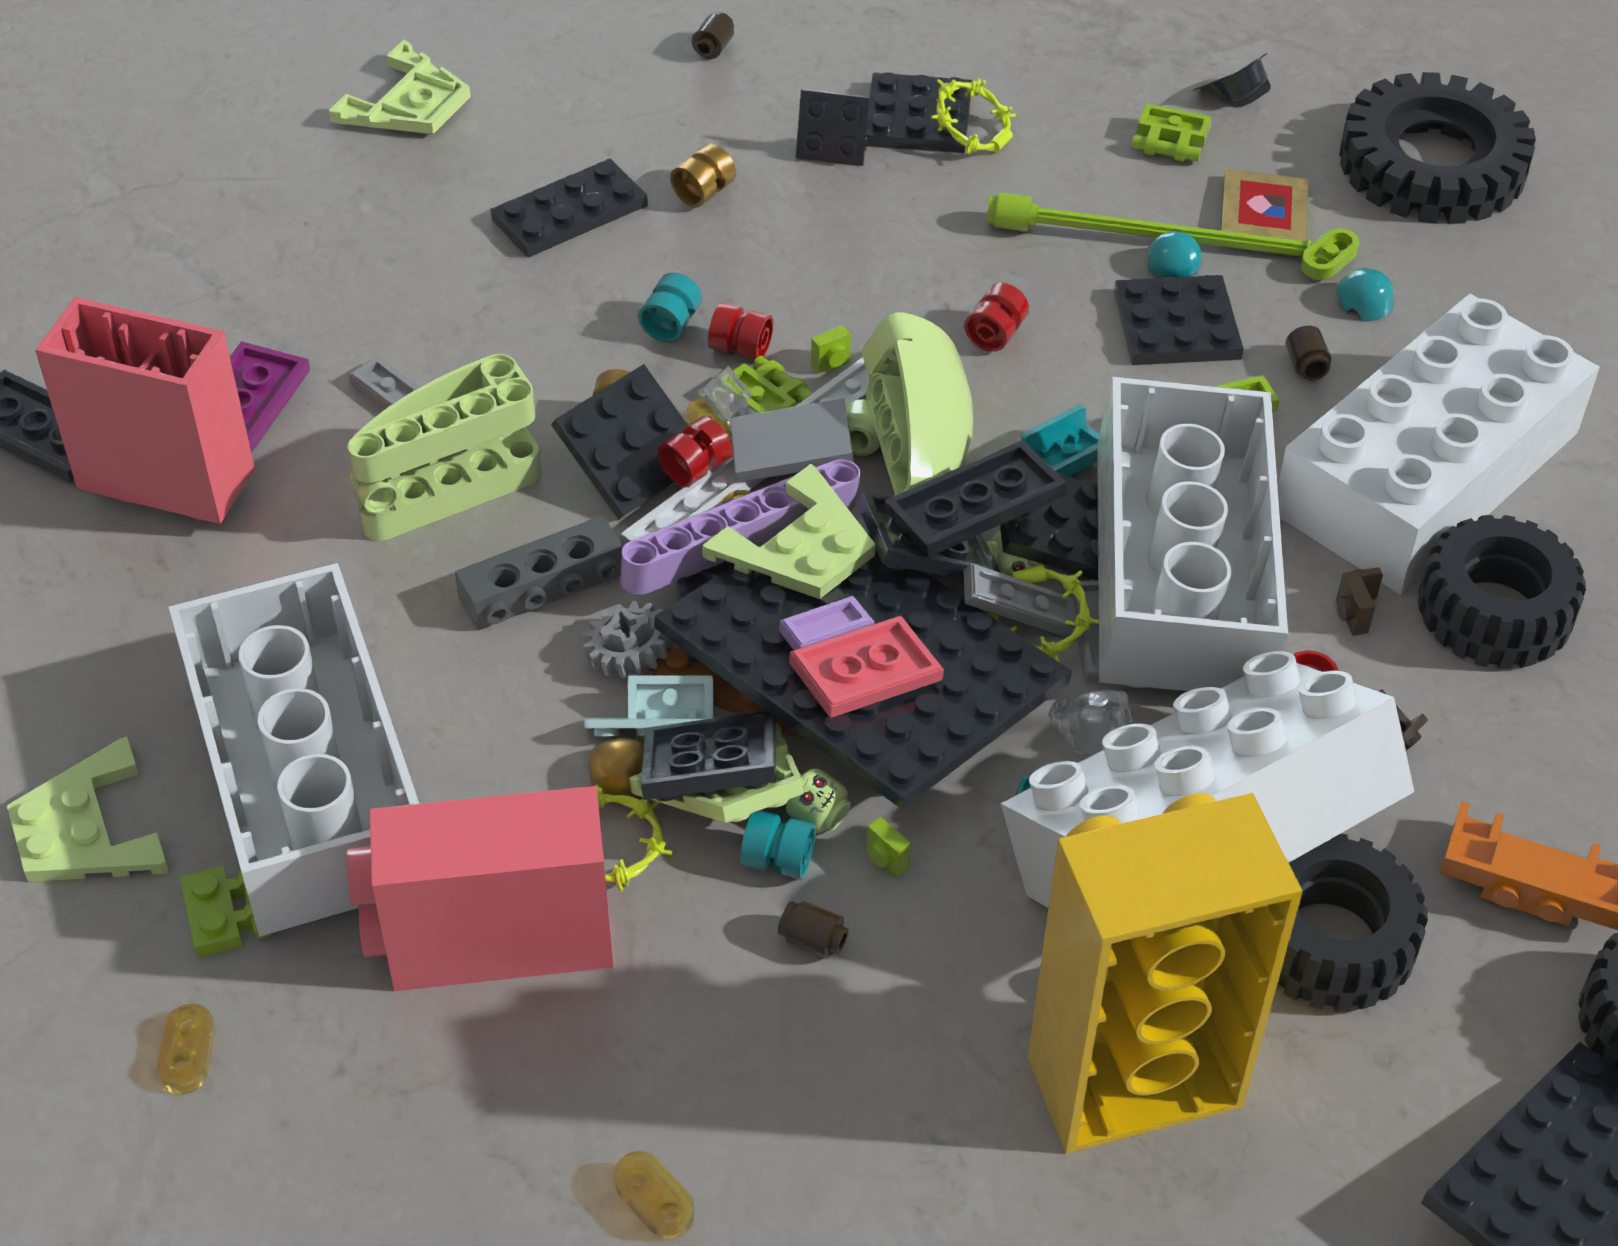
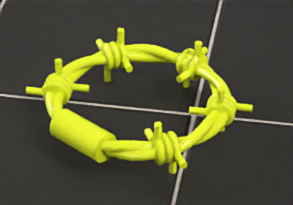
[931,78,1016,155]
[989,565,1099,663]
[596,785,672,892]

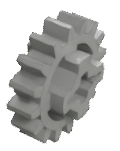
[583,601,674,678]

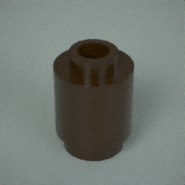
[691,12,734,59]
[1285,325,1331,381]
[778,901,849,959]

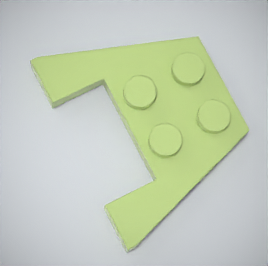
[328,40,471,134]
[702,464,876,599]
[629,723,804,823]
[7,736,169,882]

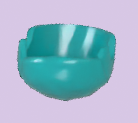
[1147,231,1202,278]
[1336,268,1394,321]

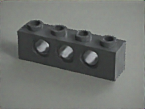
[455,515,623,630]

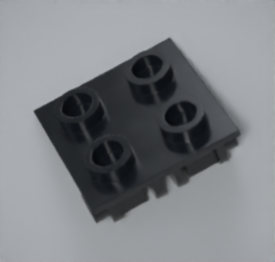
[796,89,869,166]

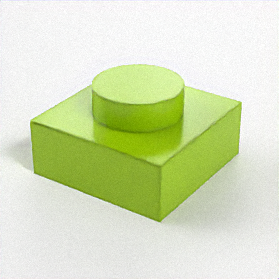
[811,325,851,374]
[866,816,911,879]

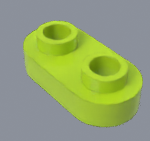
[1301,228,1360,280]

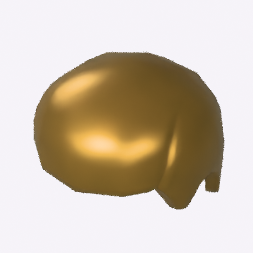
[588,738,644,803]

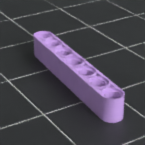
[620,459,860,595]

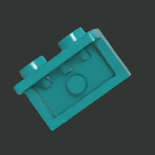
[1021,405,1099,476]

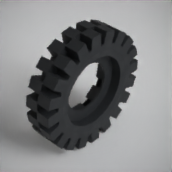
[1339,72,1536,224]

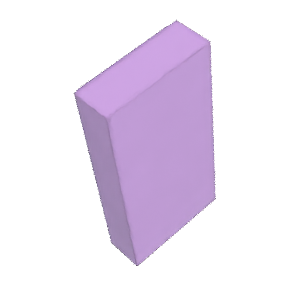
[779,596,874,650]

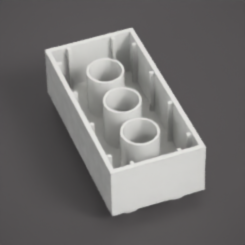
[1277,294,1600,595]
[1097,377,1288,691]
[169,563,419,937]
[1001,651,1414,908]

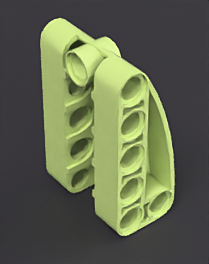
[348,354,541,541]

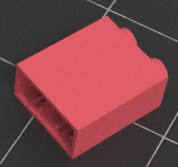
[35,297,255,524]
[347,786,614,991]

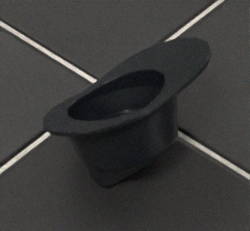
[1193,53,1271,106]

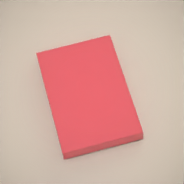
[789,616,944,718]

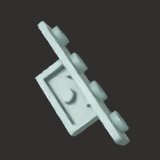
[584,675,719,736]

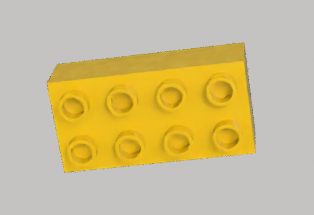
[1027,792,1302,1154]

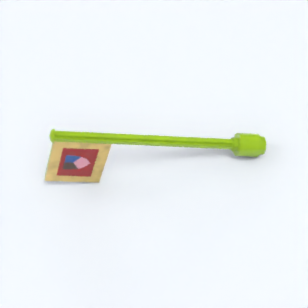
[986,169,1313,257]

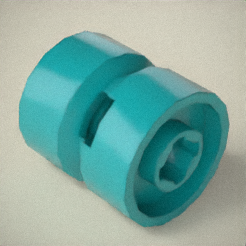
[638,272,702,342]
[740,810,816,880]

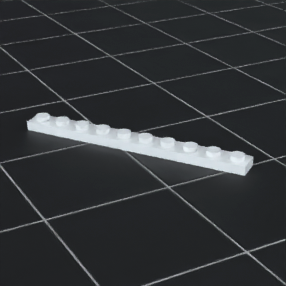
[621,357,870,546]

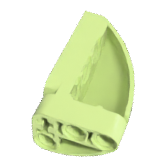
[862,312,974,496]

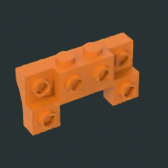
[1440,801,1618,930]

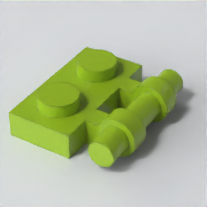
[1131,103,1212,162]
[717,356,813,415]
[179,862,271,958]

